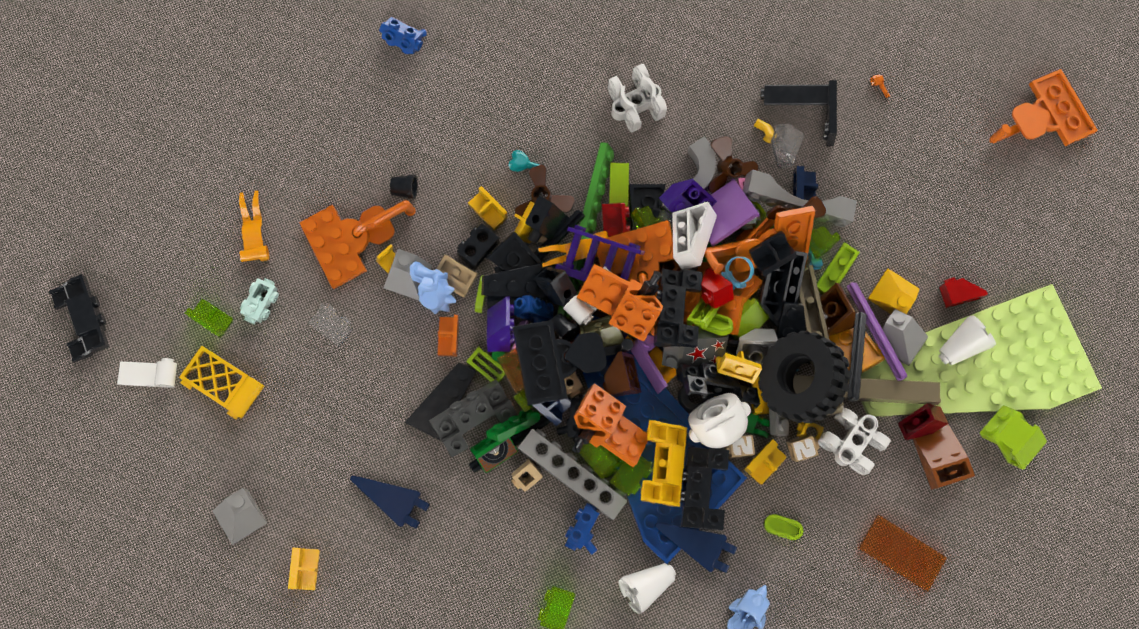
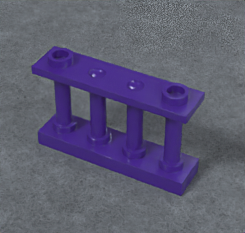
[555,225,645,281]

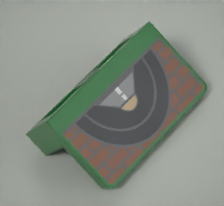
[470,437,518,473]

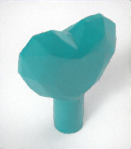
[508,150,540,172]

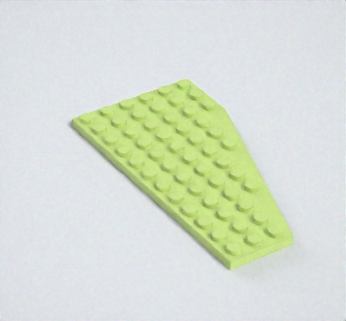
[861,284,1102,417]

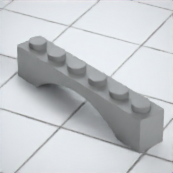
[743,170,857,227]

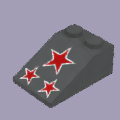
[662,328,729,369]

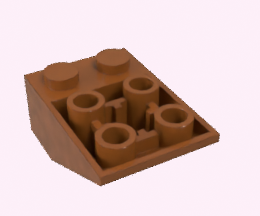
[913,424,975,490]

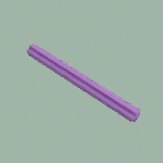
[847,282,907,381]

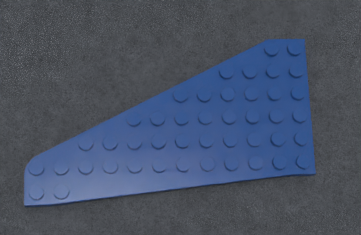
[571,314,747,564]

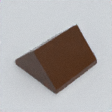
[820,283,855,336]

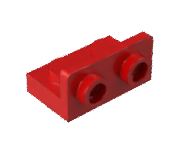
[602,203,630,237]

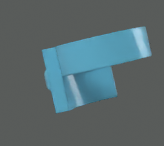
[721,256,754,290]

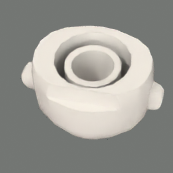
[688,393,751,449]

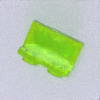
[609,456,653,497]

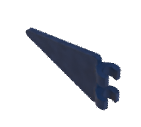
[350,475,430,529]
[655,523,738,573]

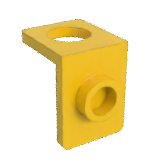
[376,244,395,274]
[796,422,824,441]

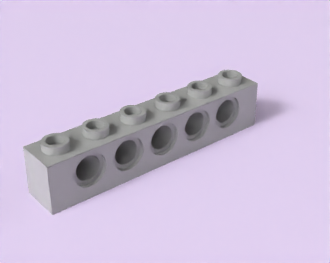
[517,429,627,520]

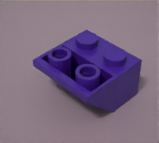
[659,178,717,213]
[487,296,515,352]

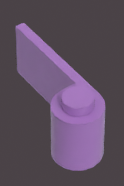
[631,333,668,394]

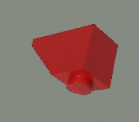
[701,268,734,309]
[939,277,988,308]

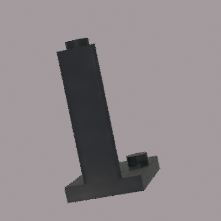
[760,80,837,146]

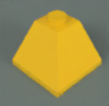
[868,268,920,314]

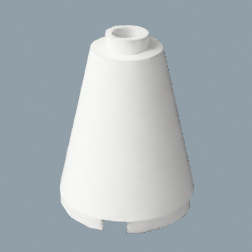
[939,315,996,366]
[618,563,676,614]

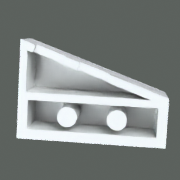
[672,202,717,270]

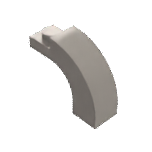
[687,136,716,190]

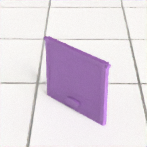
[709,179,760,246]

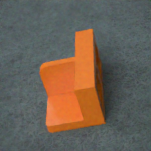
[437,314,459,357]

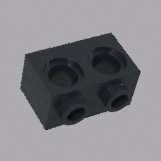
[457,223,500,270]

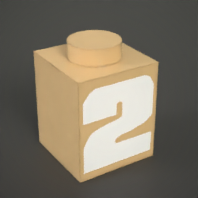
[724,435,755,459]
[786,435,819,462]

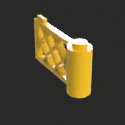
[179,346,265,420]

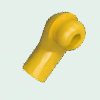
[754,119,776,143]

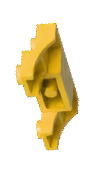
[641,420,687,507]

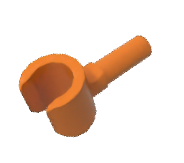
[870,74,890,98]

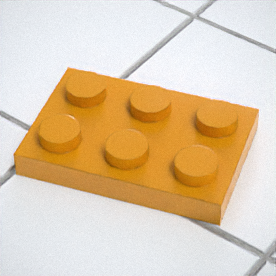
[829,328,885,373]

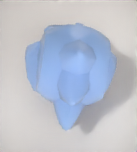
[410,261,456,314]
[727,585,770,629]

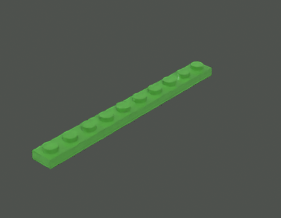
[557,142,614,321]

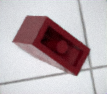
[898,403,949,440]

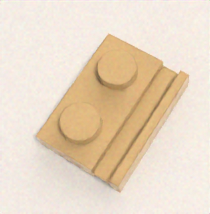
[437,255,478,298]

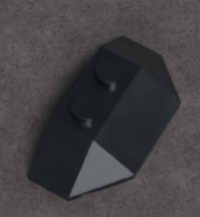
[759,251,808,326]

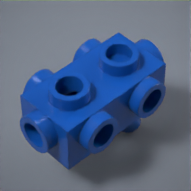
[379,17,427,54]
[514,295,554,323]
[565,503,600,555]

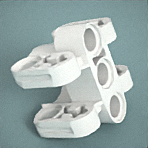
[608,64,667,133]
[818,408,891,475]

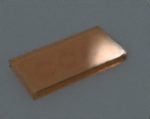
[858,515,947,592]

